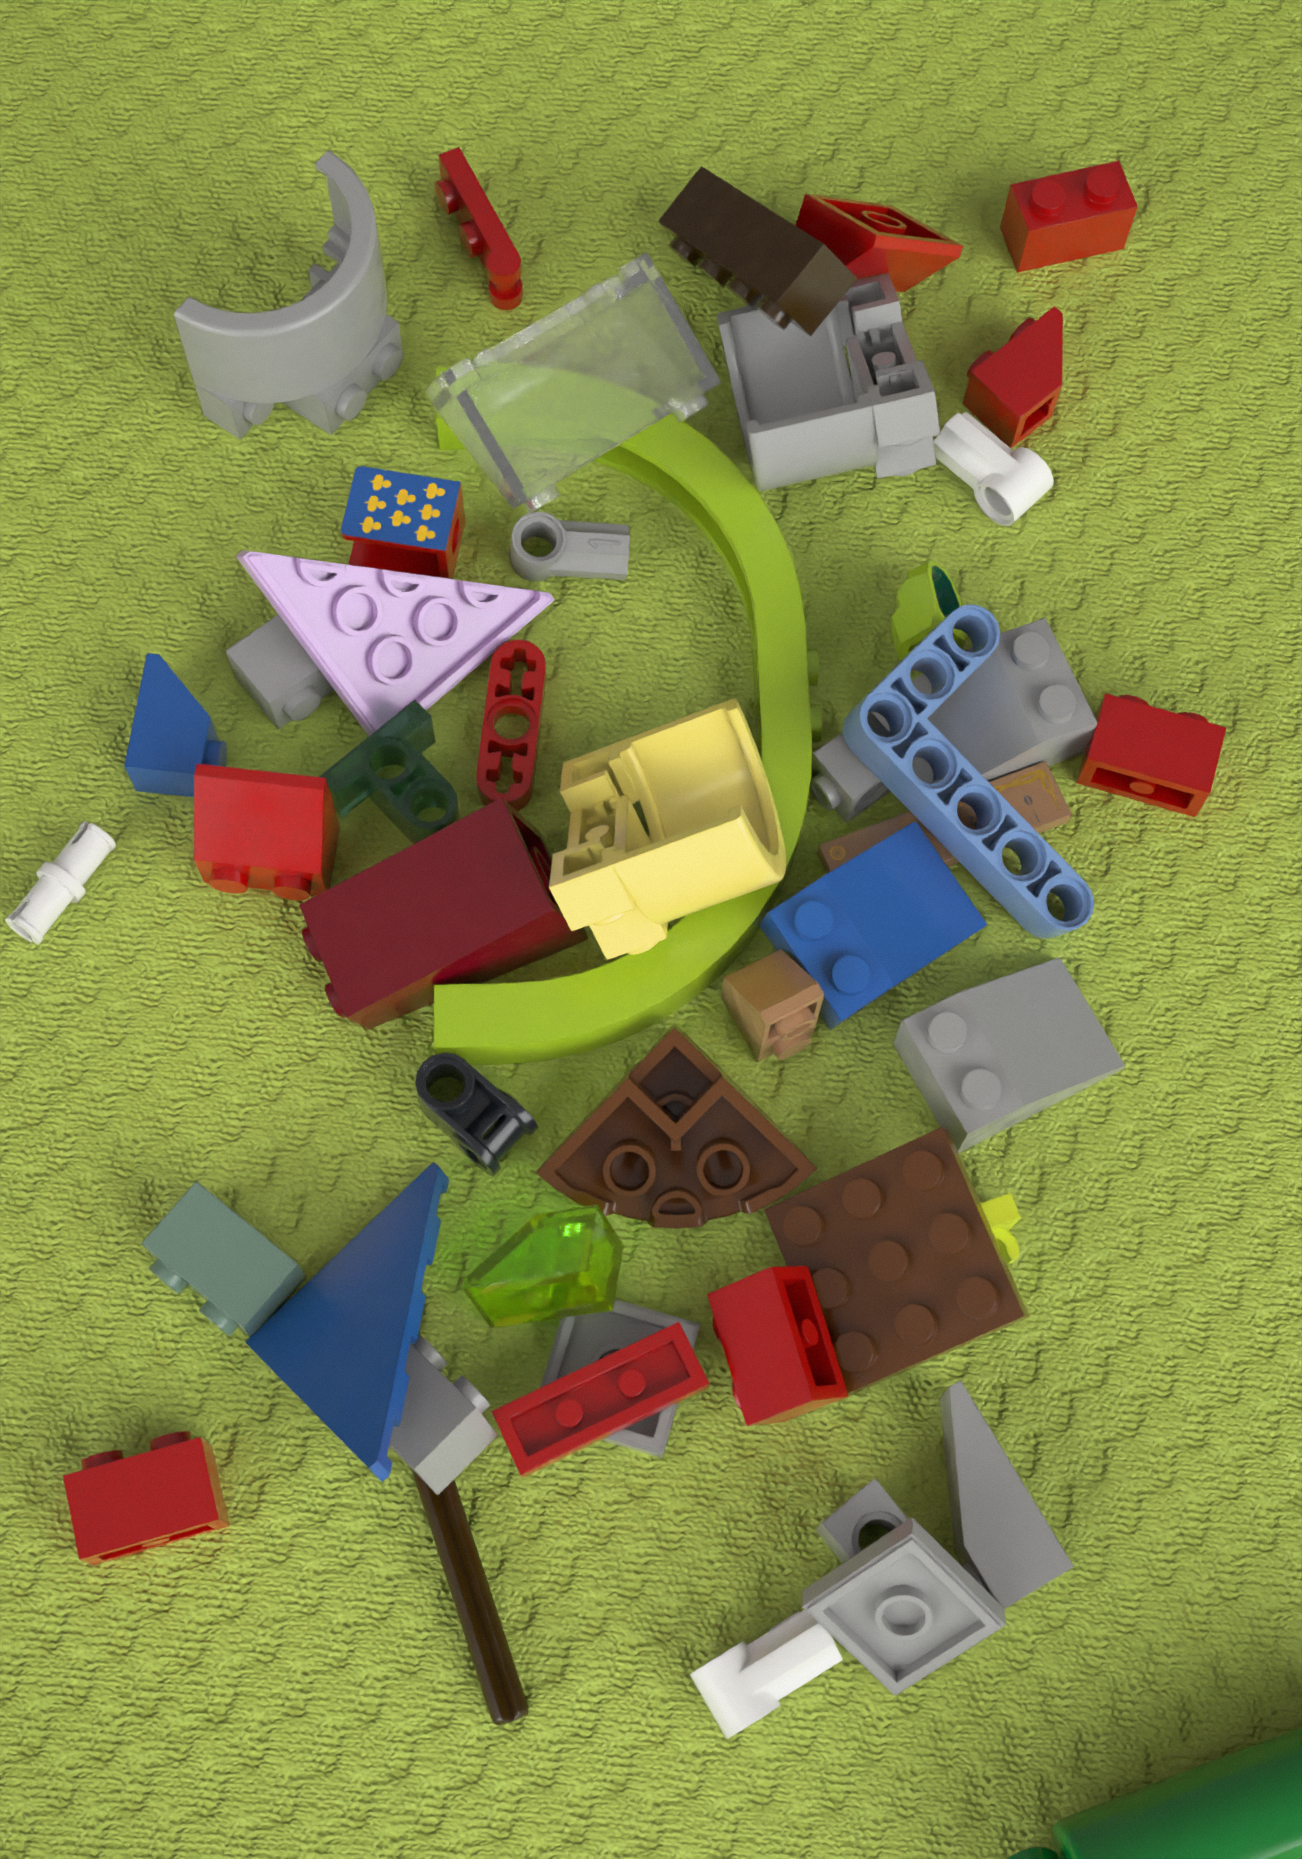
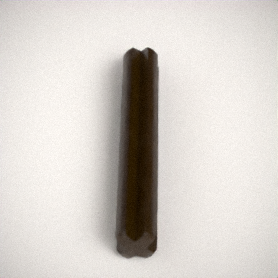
[411,1469,529,1725]

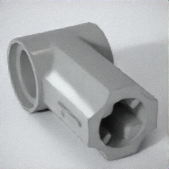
[509,511,630,582]

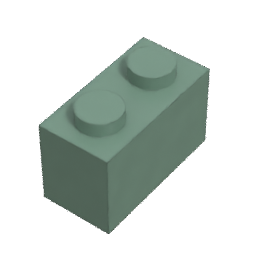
[141,1181,307,1337]

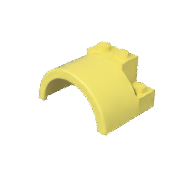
[549,698,786,960]

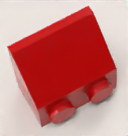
[795,193,963,292]
[194,764,340,901]

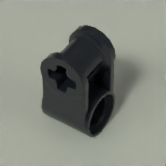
[415,1053,539,1176]

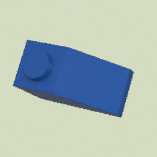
[124,653,227,797]

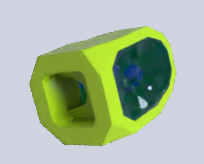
[891,560,967,660]

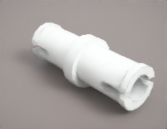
[5,821,116,945]

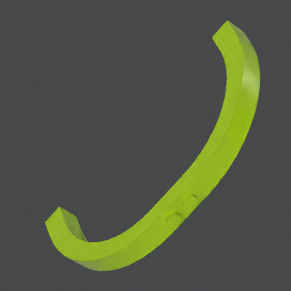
[434,366,822,1065]

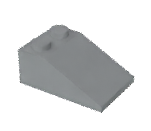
[869,618,1097,784]
[893,957,1125,1153]

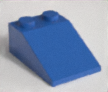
[759,821,987,1030]

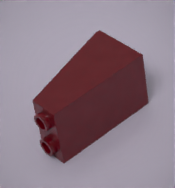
[299,798,589,1029]

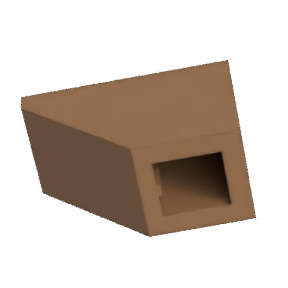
[721,949,824,1062]

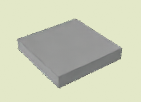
[540,1286,700,1458]
[802,1517,1006,1696]

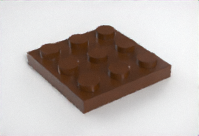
[764,1127,1030,1396]

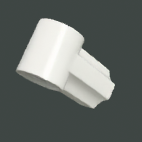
[933,412,1053,526]
[690,1610,843,1739]

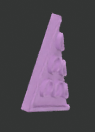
[236,550,554,747]

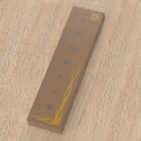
[817,761,1072,874]

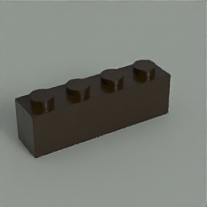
[658,166,858,336]

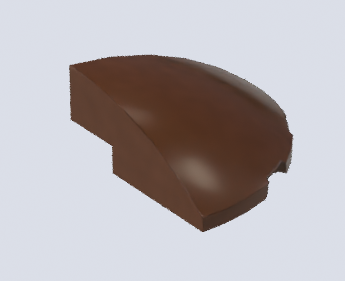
[536,1023,817,1229]

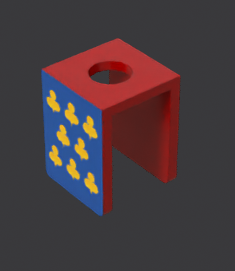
[341,466,466,579]

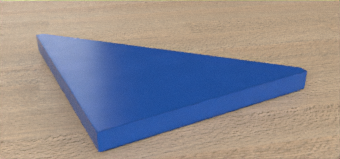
[245,1162,449,1482]

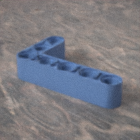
[842,604,1094,939]

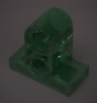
[319,700,460,844]

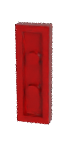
[491,1322,709,1478]

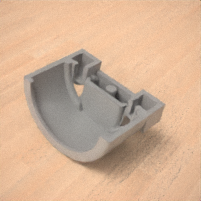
[174,150,403,439]
[717,273,940,491]

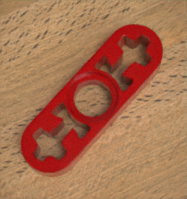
[476,640,547,811]

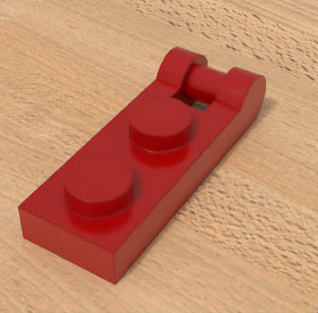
[435,147,523,310]

